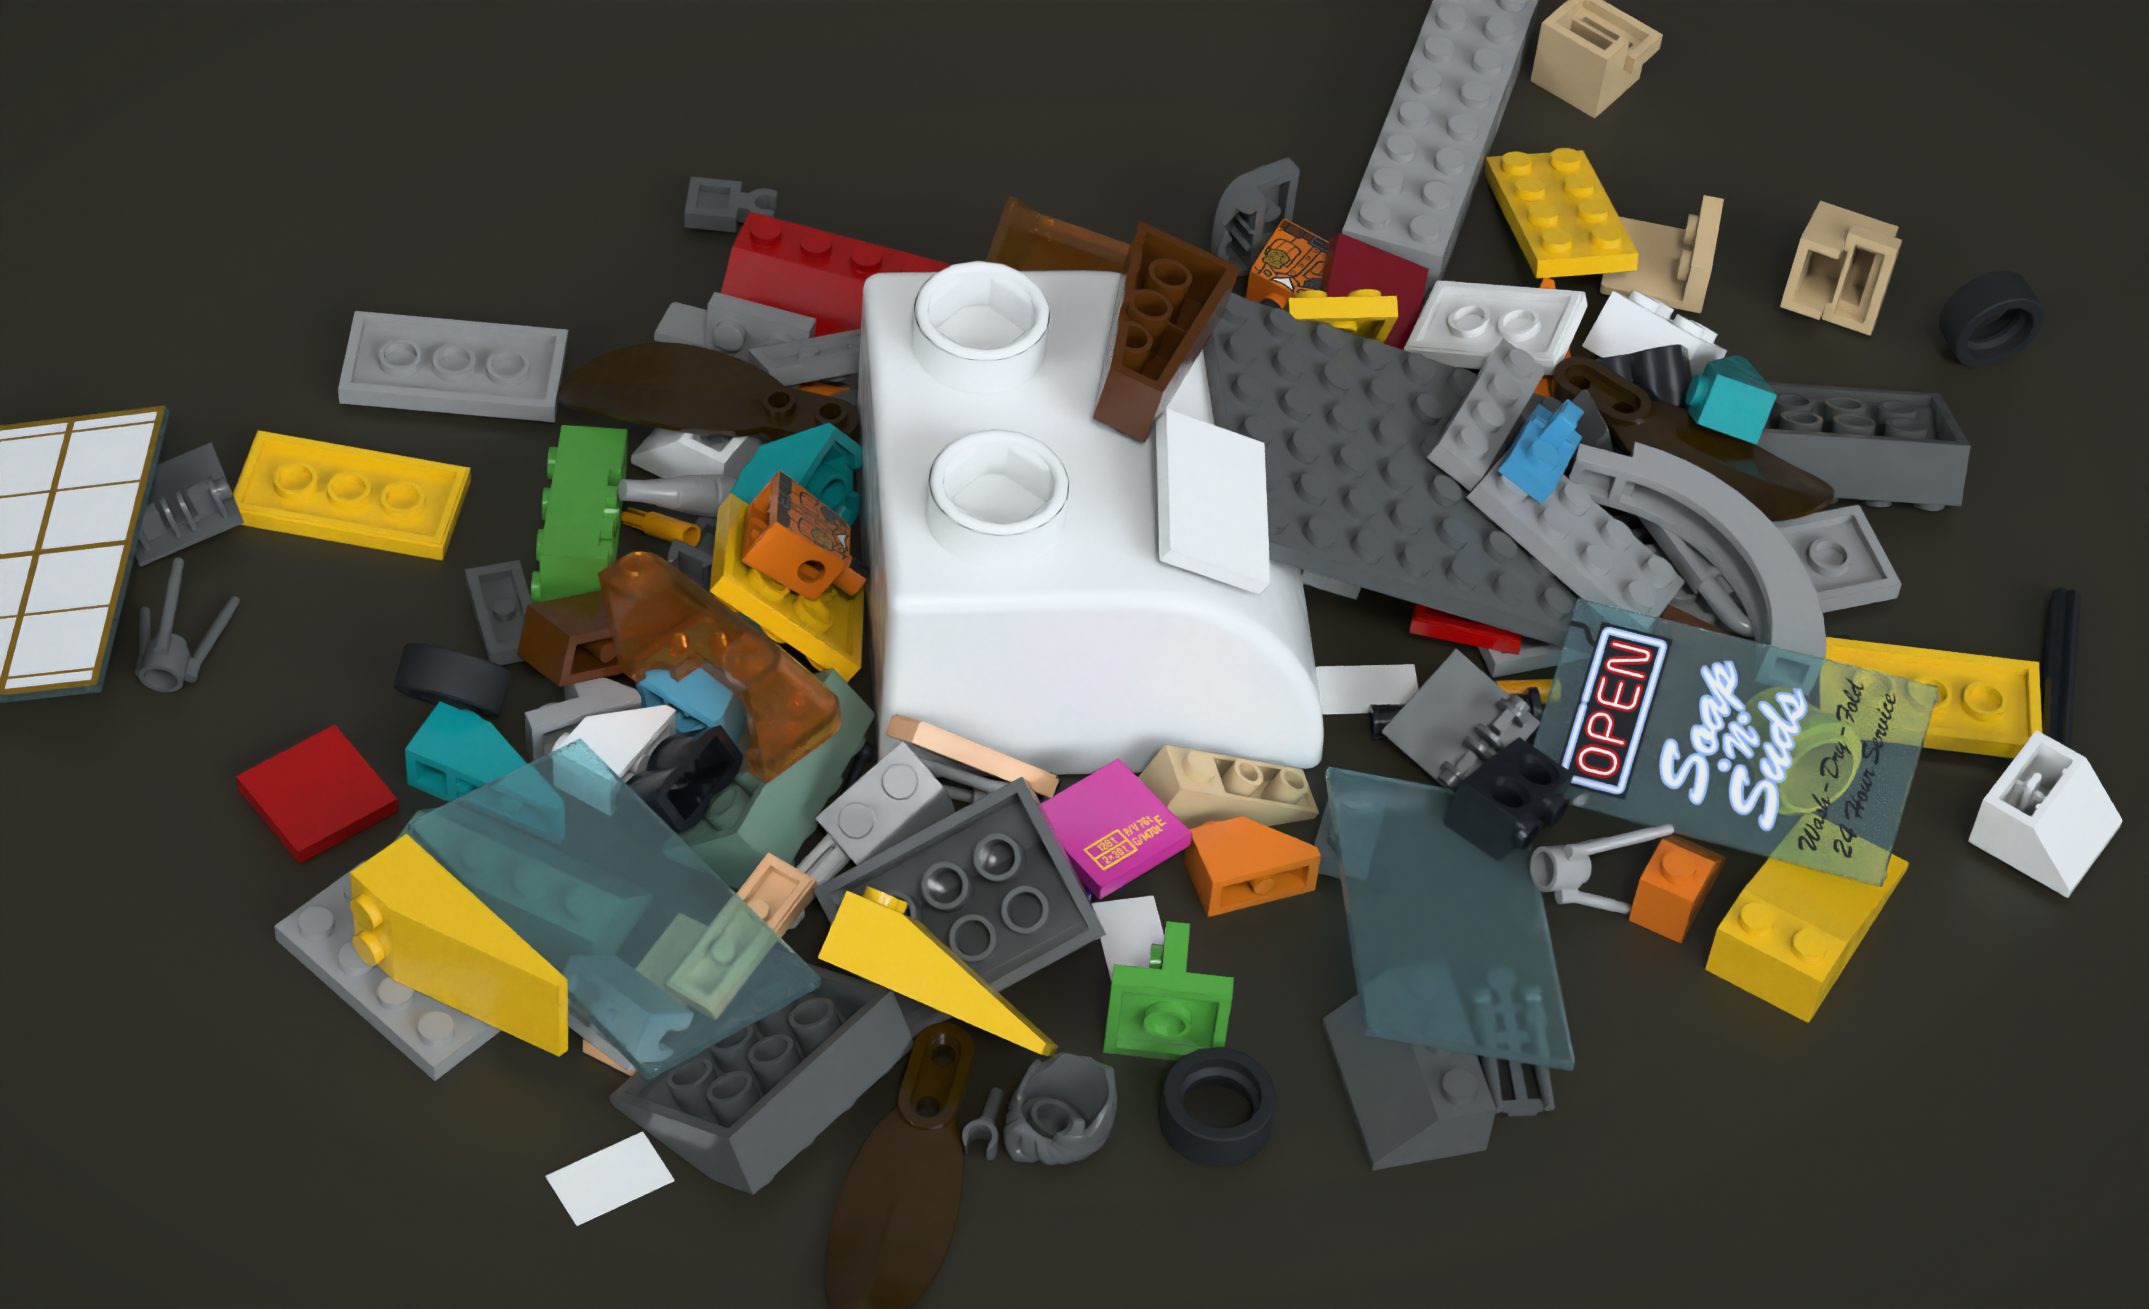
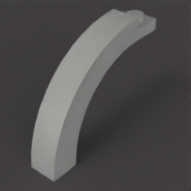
[1567,442,1826,697]

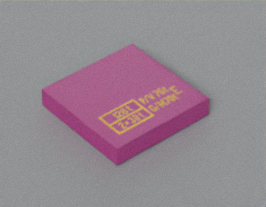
[1041,758,1192,900]

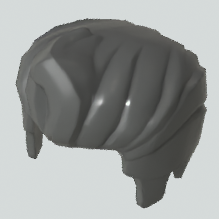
[1002,1052,1117,1166]

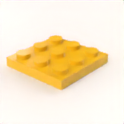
[709,493,865,683]

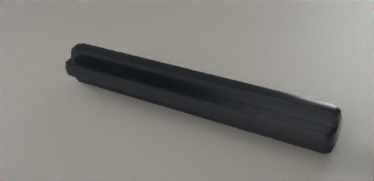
[2041,587,2081,749]

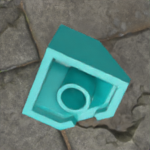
[730,423,863,527]

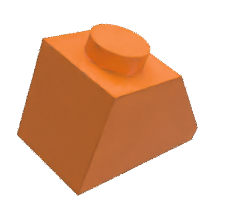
[1183,816,1321,917]
[1628,834,1726,944]

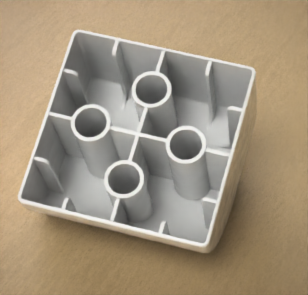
[856,261,1324,778]

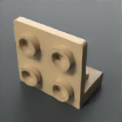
[1600,195,1724,314]

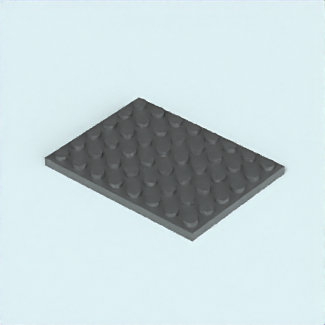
[1203,293,1609,655]

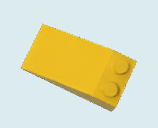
[1705,813,1909,1023]
[350,834,568,1057]
[818,886,1058,1057]

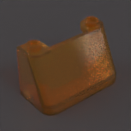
[598,551,842,784]

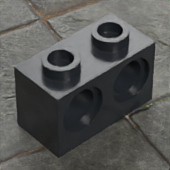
[1443,737,1575,862]

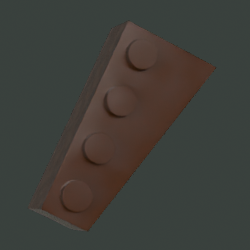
[1093,220,1241,443]

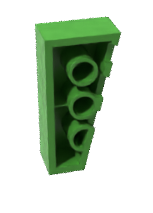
[531,425,628,604]

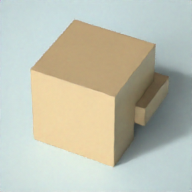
[1530,0,1663,119]
[1780,201,1902,336]

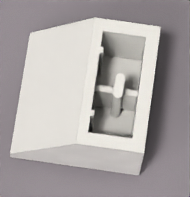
[1582,289,1727,379]
[631,427,772,478]
[1968,730,2123,898]

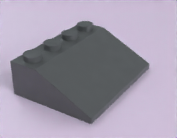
[1757,382,1971,511]
[813,777,1107,1039]
[609,952,914,1195]

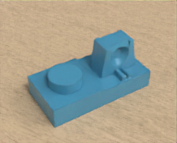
[1497,399,1584,504]

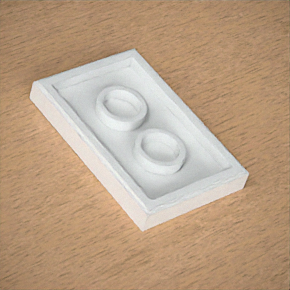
[1404,280,1588,375]
[1156,408,1271,594]

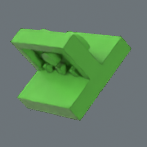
[1103,921,1234,1061]

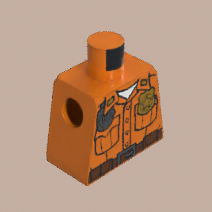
[1246,218,1329,309]
[741,470,870,600]

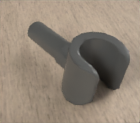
[962,1088,1004,1161]

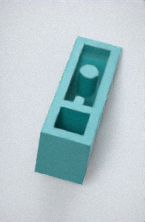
[1686,355,1777,445]
[405,701,565,849]

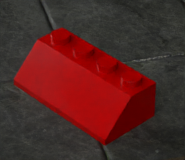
[721,212,950,337]

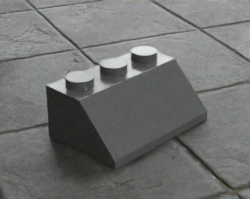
[1322,964,1497,1171]

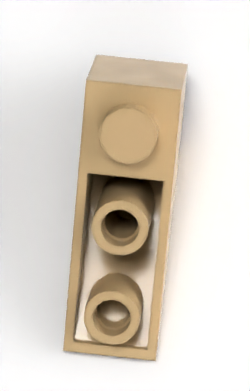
[1138,745,1319,829]

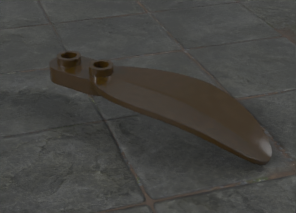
[557,342,860,443]
[1551,356,1835,522]
[825,1023,974,1309]

